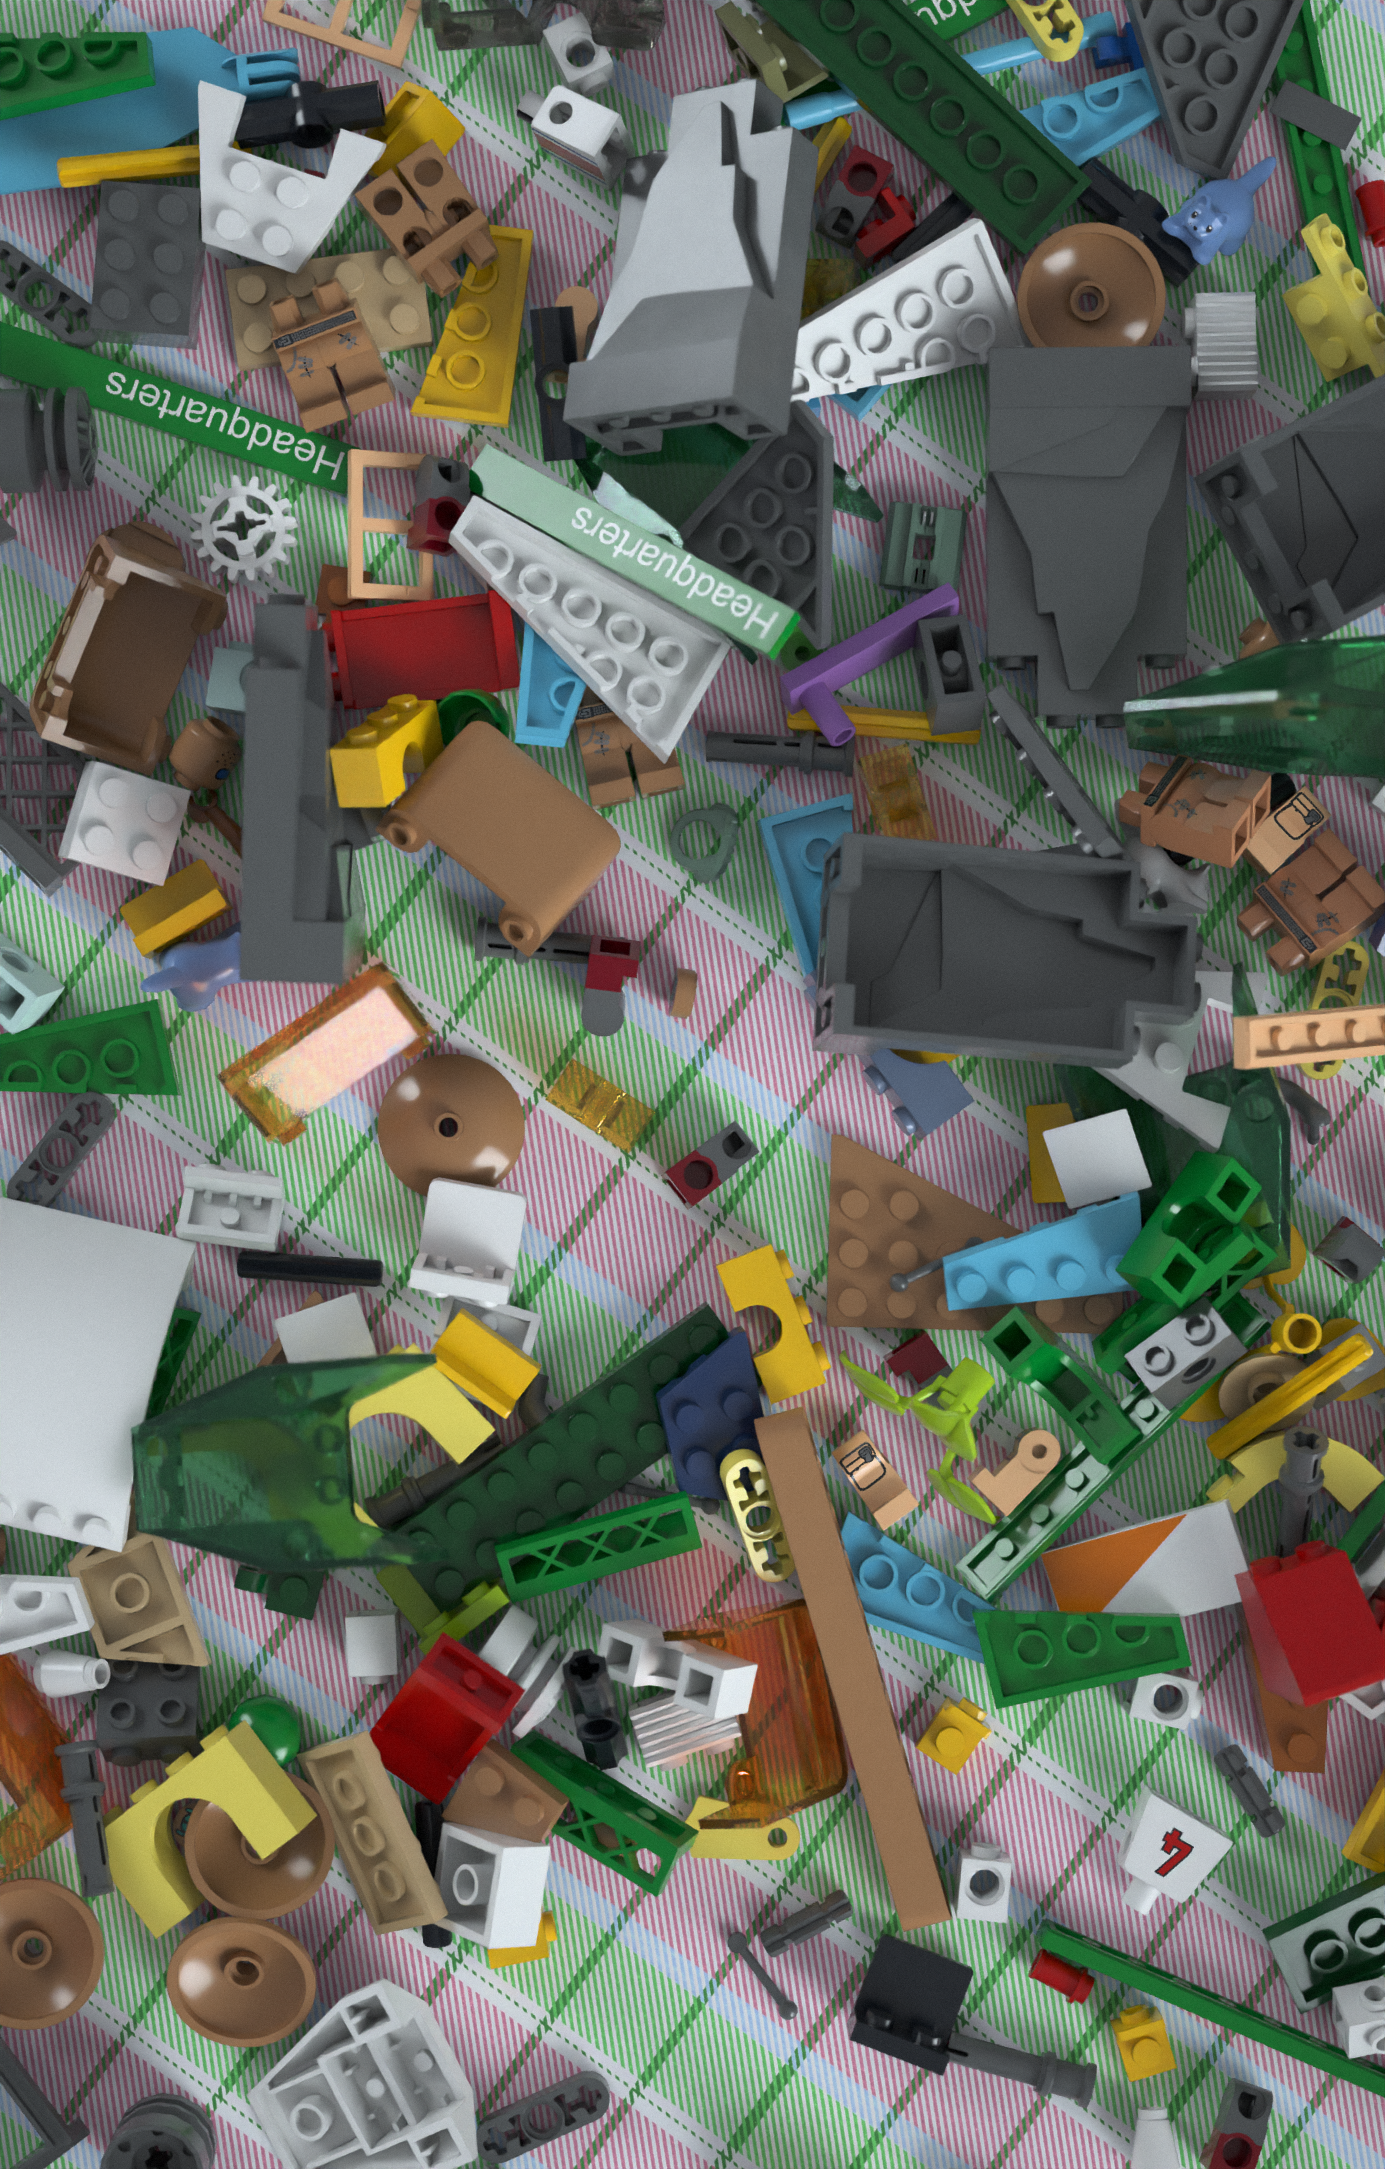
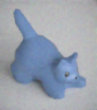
[1162,156,1277,265]
[140,921,252,1012]

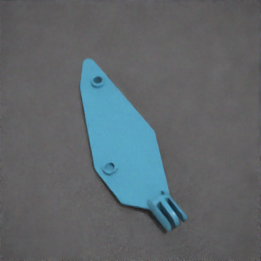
[0,27,301,195]

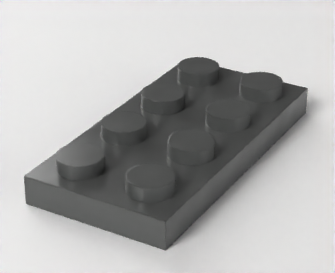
[986,683,1135,862]

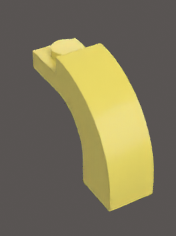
[1204,1430,1385,1515]

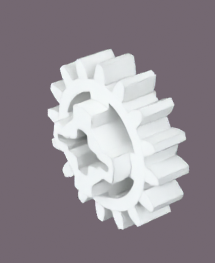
[190,475,299,585]

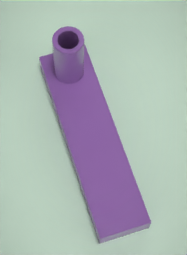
[780,582,959,746]

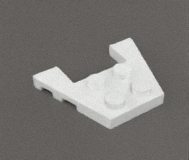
[198,80,387,274]
[1091,971,1269,1154]

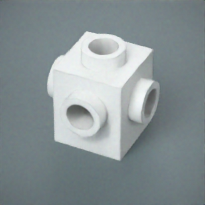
[1332,1977,1385,2059]

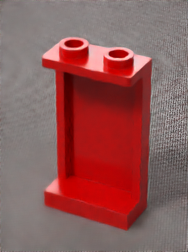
[322,590,520,712]
[369,1632,526,1805]

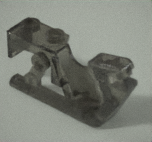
[422,0,666,51]

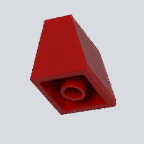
[1235,1541,1385,1708]

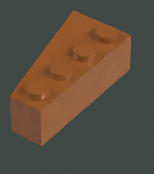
[1234,1562,1328,1774]

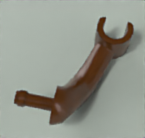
[187,789,243,860]

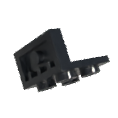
[847,1933,973,2076]

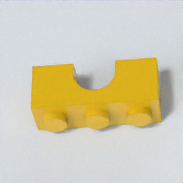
[329,694,444,807]
[716,1243,831,1405]

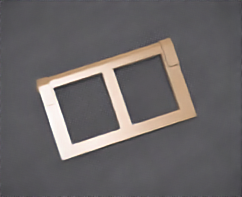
[262,0,425,70]
[348,449,435,603]

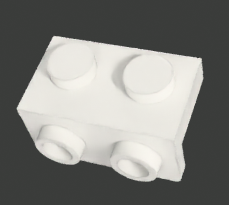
[176,1164,285,1252]

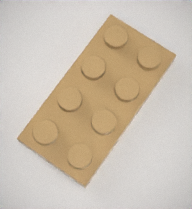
[225,248,434,371]
[296,1730,449,1935]

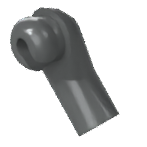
[518,1374,551,1430]

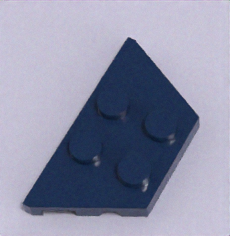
[656,1326,770,1509]

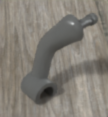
[1231,1065,1331,1145]

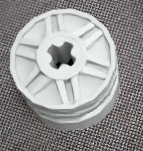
[475,1604,578,1739]

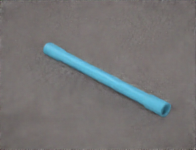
[782,11,1117,130]

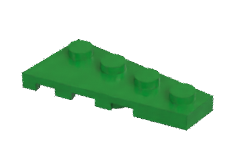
[0,32,156,121]
[0,999,181,1096]
[972,1609,1192,1709]

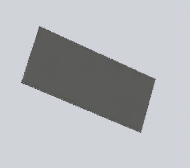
[1269,79,1362,151]

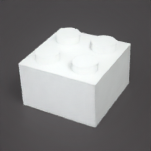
[58,761,191,886]
[433,1822,550,1949]

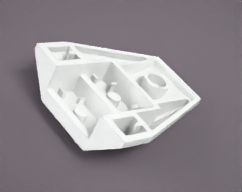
[246,1978,478,2169]

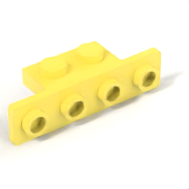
[1282,213,1385,382]

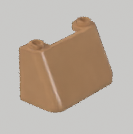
[29,534,228,776]
[375,721,621,958]

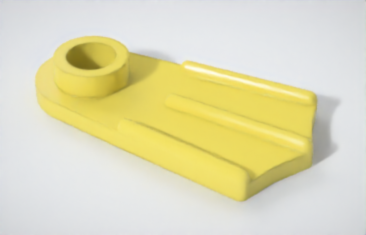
[685,1795,800,1860]

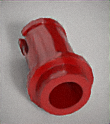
[1355,180,1385,248]
[1028,1948,1095,2004]

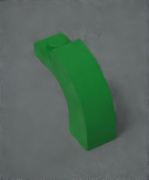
[980,1306,1141,1465]

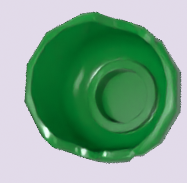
[437,689,510,746]
[228,1694,302,1770]

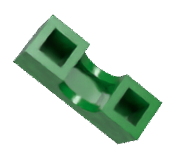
[1115,1151,1262,1308]

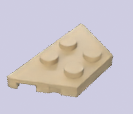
[67,1485,212,1667]

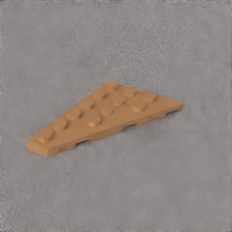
[826,1134,1123,1334]

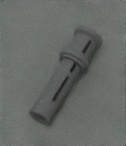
[706,730,855,777]
[474,917,625,965]
[1275,1426,1329,1559]
[364,1434,505,1538]
[54,1740,115,1898]
[946,2030,1097,2109]

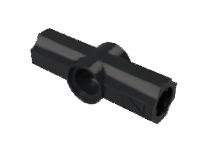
[236,80,386,150]
[1076,157,1199,289]
[529,306,588,462]
[562,1648,628,1770]

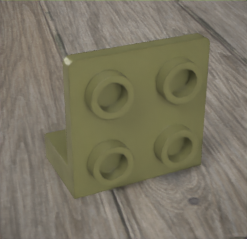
[714,1,829,104]

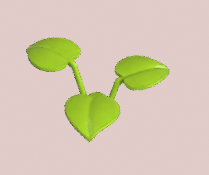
[839,1350,1001,1525]

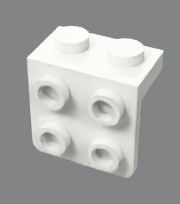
[409,1177,527,1307]

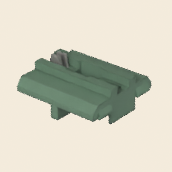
[879,501,967,594]

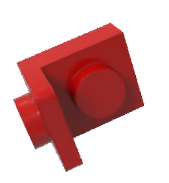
[853,186,917,271]

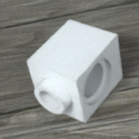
[542,9,614,97]
[345,1608,402,1685]
[1123,1670,1203,1731]
[953,1842,1012,1923]

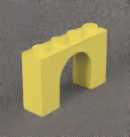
[266,1342,495,1570]
[102,1720,317,1939]

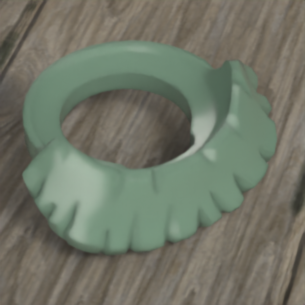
[670,803,738,884]

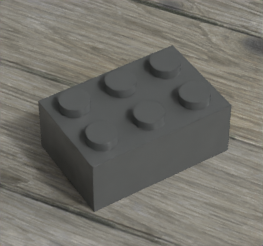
[90,181,206,350]

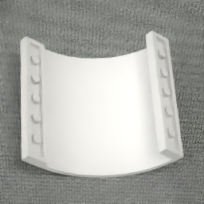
[0,1197,197,1552]

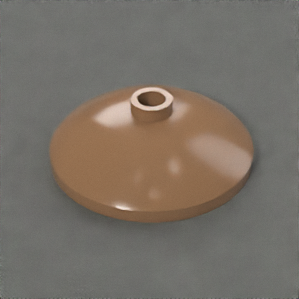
[1017,222,1166,347]
[378,1054,525,1197]
[184,1771,335,1920]
[0,1877,105,2030]
[167,1916,317,2047]

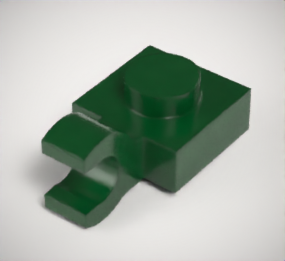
[234,1558,326,1621]

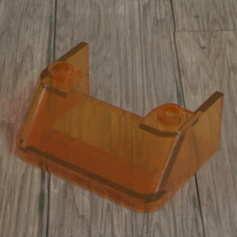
[217,961,439,1146]
[662,1598,848,1830]
[0,1652,101,1881]

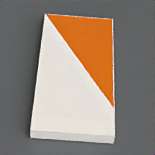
[1040,1498,1250,1618]

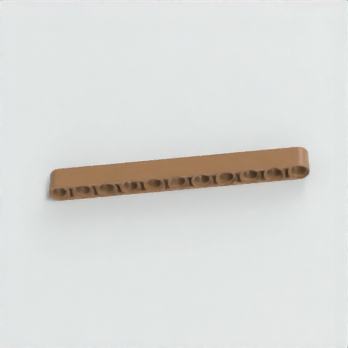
[754,1406,952,1932]

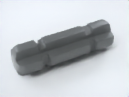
[1214,1744,1285,1838]
[760,1890,853,1957]

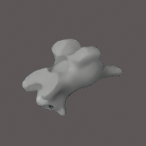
[1114,798,1210,917]

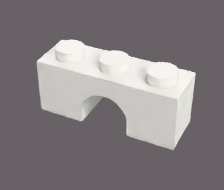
[597,1618,758,1719]

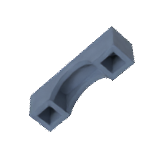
[803,968,974,1141]

